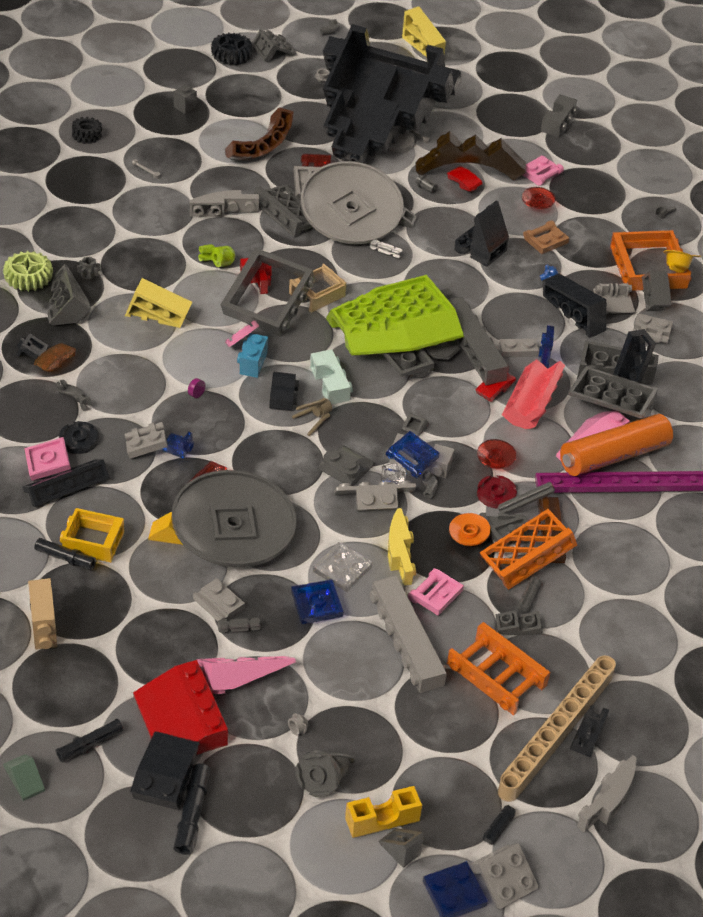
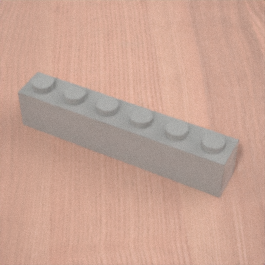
[370,576,446,693]

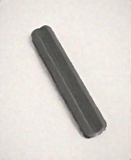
[498,482,555,514]

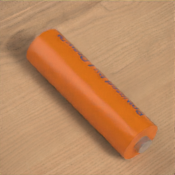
[560,414,673,476]

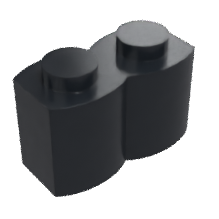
[269,372,299,411]

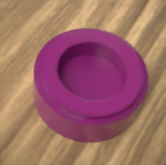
[188,378,206,398]

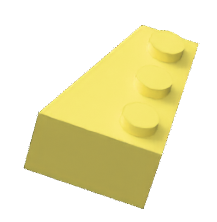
[125,278,192,328]

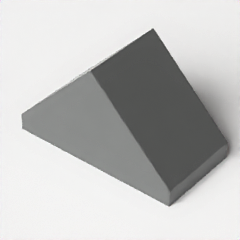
[379,828,424,868]

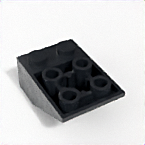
[470,200,509,267]

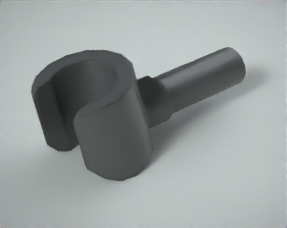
[656,206,676,219]

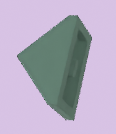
[3,754,45,801]

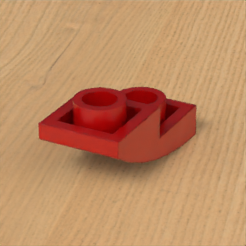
[447,166,483,191]
[475,373,516,402]

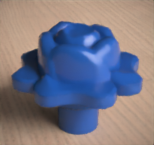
[540,264,558,281]

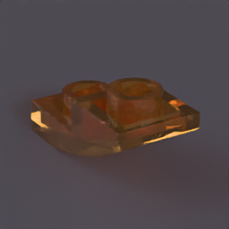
[34,343,76,371]

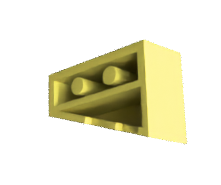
[402,6,446,56]

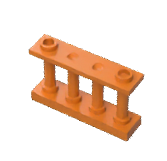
[447,622,550,716]

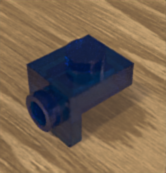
[162,432,194,459]

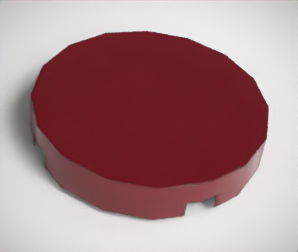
[477,475,517,509]

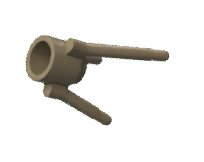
[292,398,332,436]

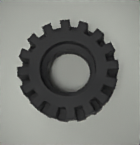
[72,117,102,144]

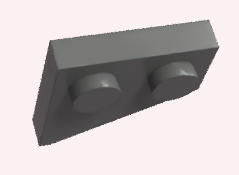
[479,512,534,542]

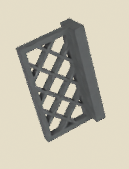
[254,185,313,238]

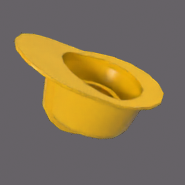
[664,250,702,273]

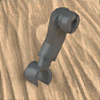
[56,380,92,411]

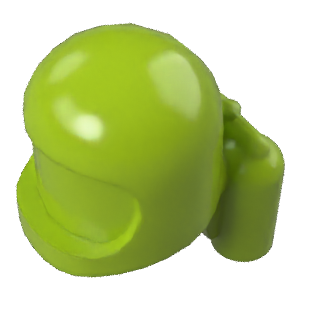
[198,244,235,267]

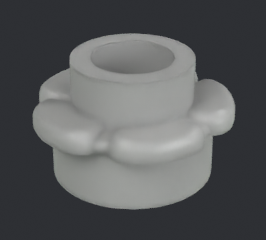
[315,69,329,83]
[288,713,308,735]

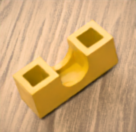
[345,786,422,838]

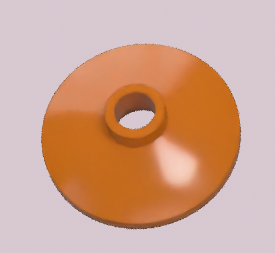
[449,513,490,546]

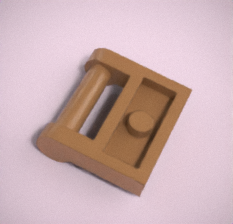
[523,220,569,254]

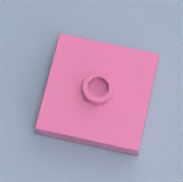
[24,437,71,481]

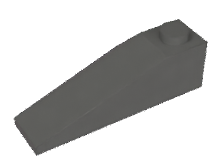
[47,264,91,325]

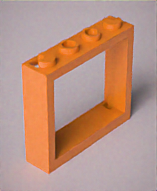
[610,230,692,291]

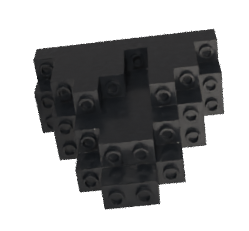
[323,24,462,163]

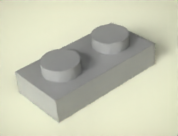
[499,339,539,357]

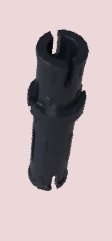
[34,538,97,571]
[56,718,124,763]

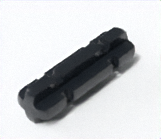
[483,805,516,845]

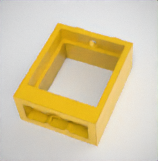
[60,508,124,563]

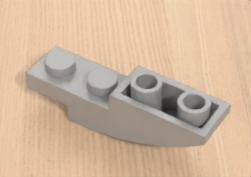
[190,190,259,217]
[577,755,636,832]

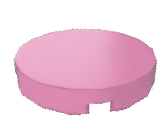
[225,320,259,347]

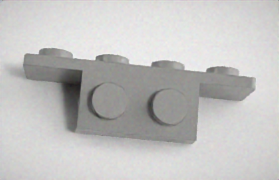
[334,481,416,511]

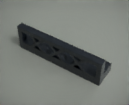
[613,329,656,383]
[22,459,110,507]

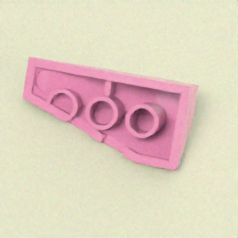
[556,410,630,461]
[196,656,295,694]

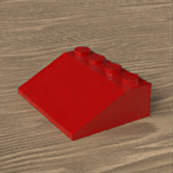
[133,660,228,755]

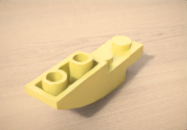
[388,508,416,586]

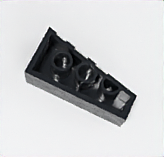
[543,273,607,338]

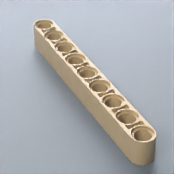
[498,655,616,802]

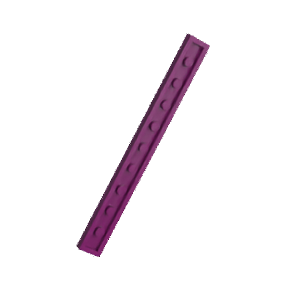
[535,471,703,493]

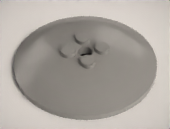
[300,161,403,244]

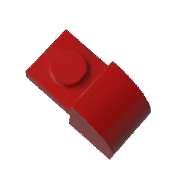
[240,258,272,294]

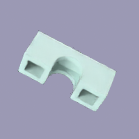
[310,350,353,404]

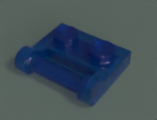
[538,325,554,369]
[386,431,440,478]

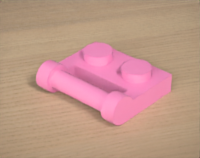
[523,156,564,185]
[408,569,464,616]

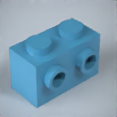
[237,333,268,378]

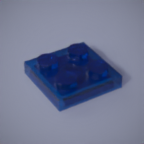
[291,579,344,624]
[422,861,488,917]

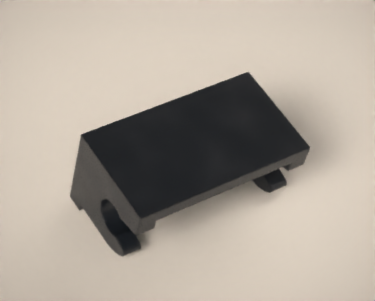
[570,705,609,758]

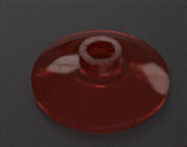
[522,187,555,209]
[477,439,516,469]

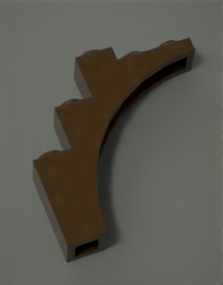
[415,131,527,181]

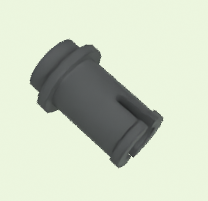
[415,175,438,194]

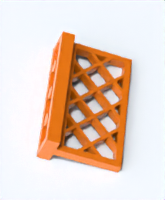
[480,509,577,590]

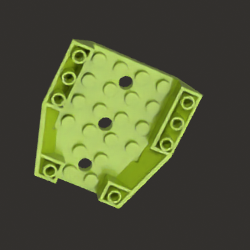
[326,275,464,356]

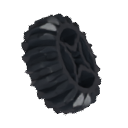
[211,32,253,65]

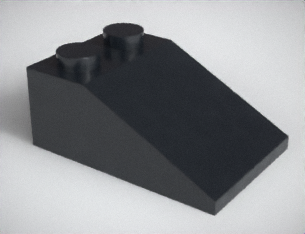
[130,731,200,810]

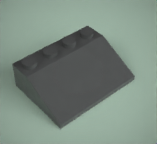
[568,366,658,419]

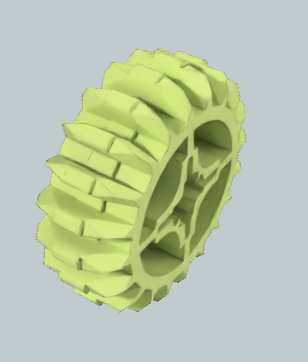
[3,251,53,292]

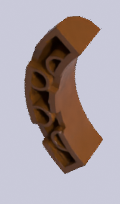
[225,107,294,160]

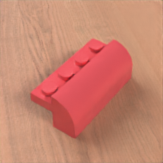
[502,359,565,429]

